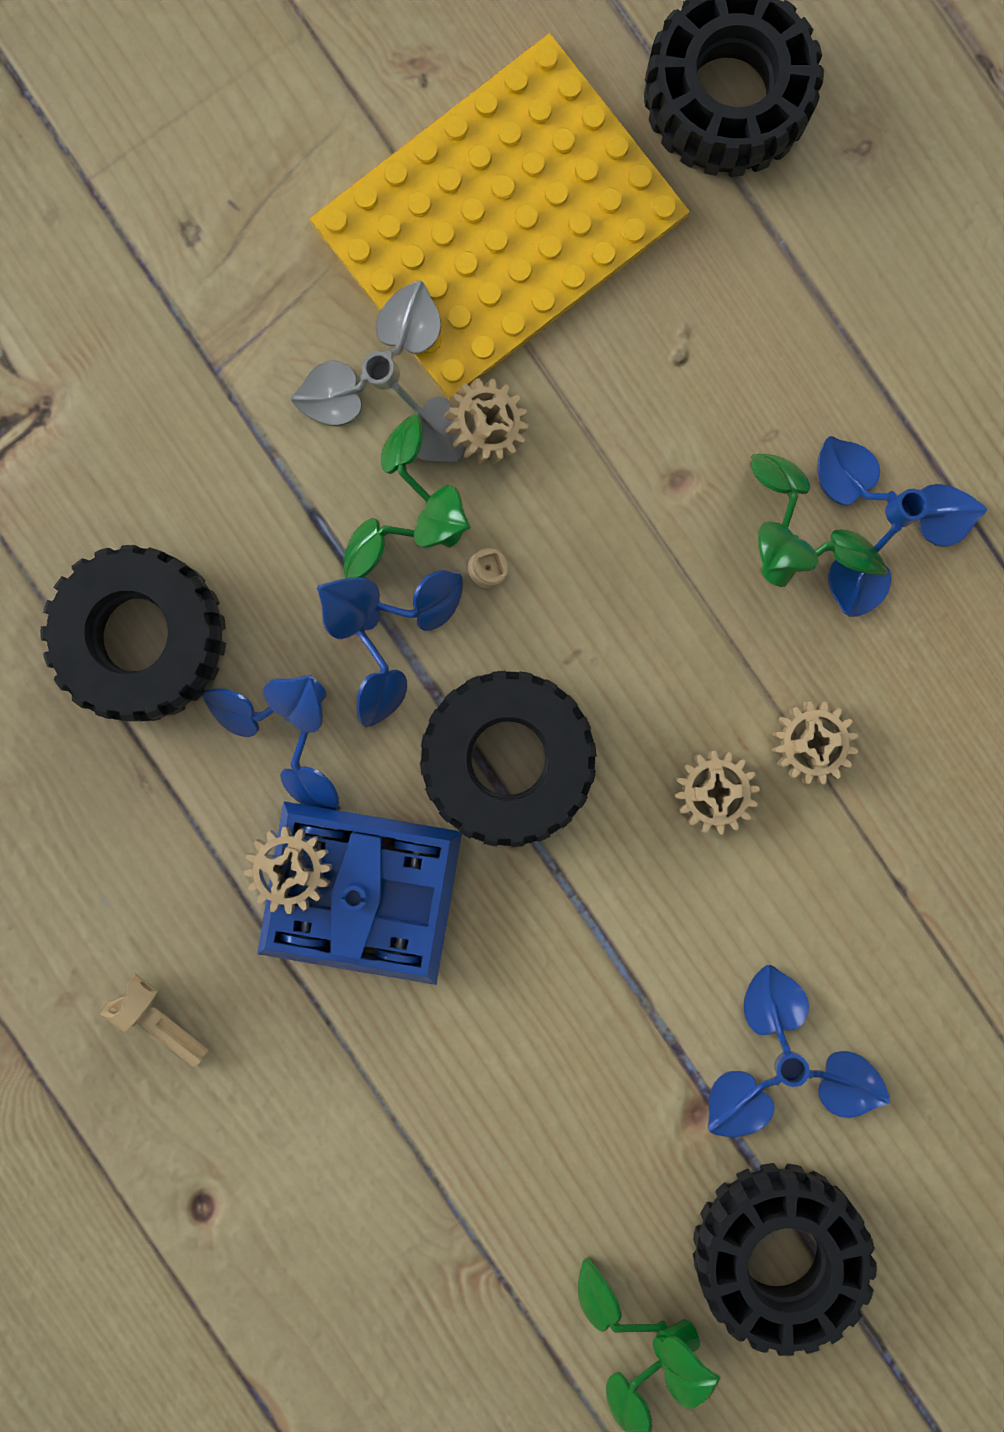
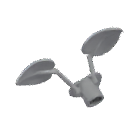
[291,280,465,463]

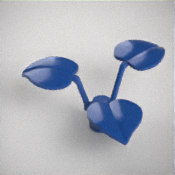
[817,436,987,617]
[317,570,463,728]
[202,675,341,810]
[708,965,890,1137]

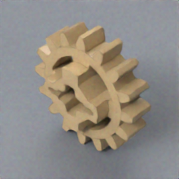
[444,378,528,464]
[772,701,858,784]
[674,750,760,834]
[243,826,332,914]

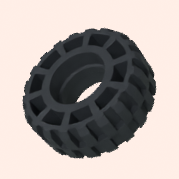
[644,0,824,177]
[40,545,226,722]
[420,670,597,847]
[693,1163,877,1356]

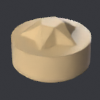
[468,548,508,588]

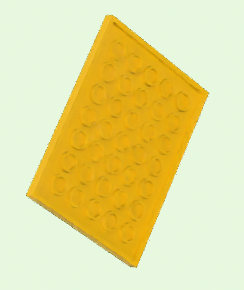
[309,33,690,400]

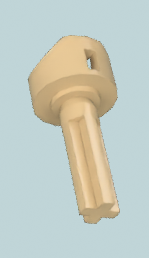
[99,972,208,1067]

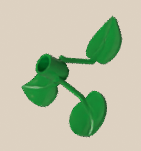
[344,413,471,578]
[750,453,888,587]
[578,1257,721,1432]

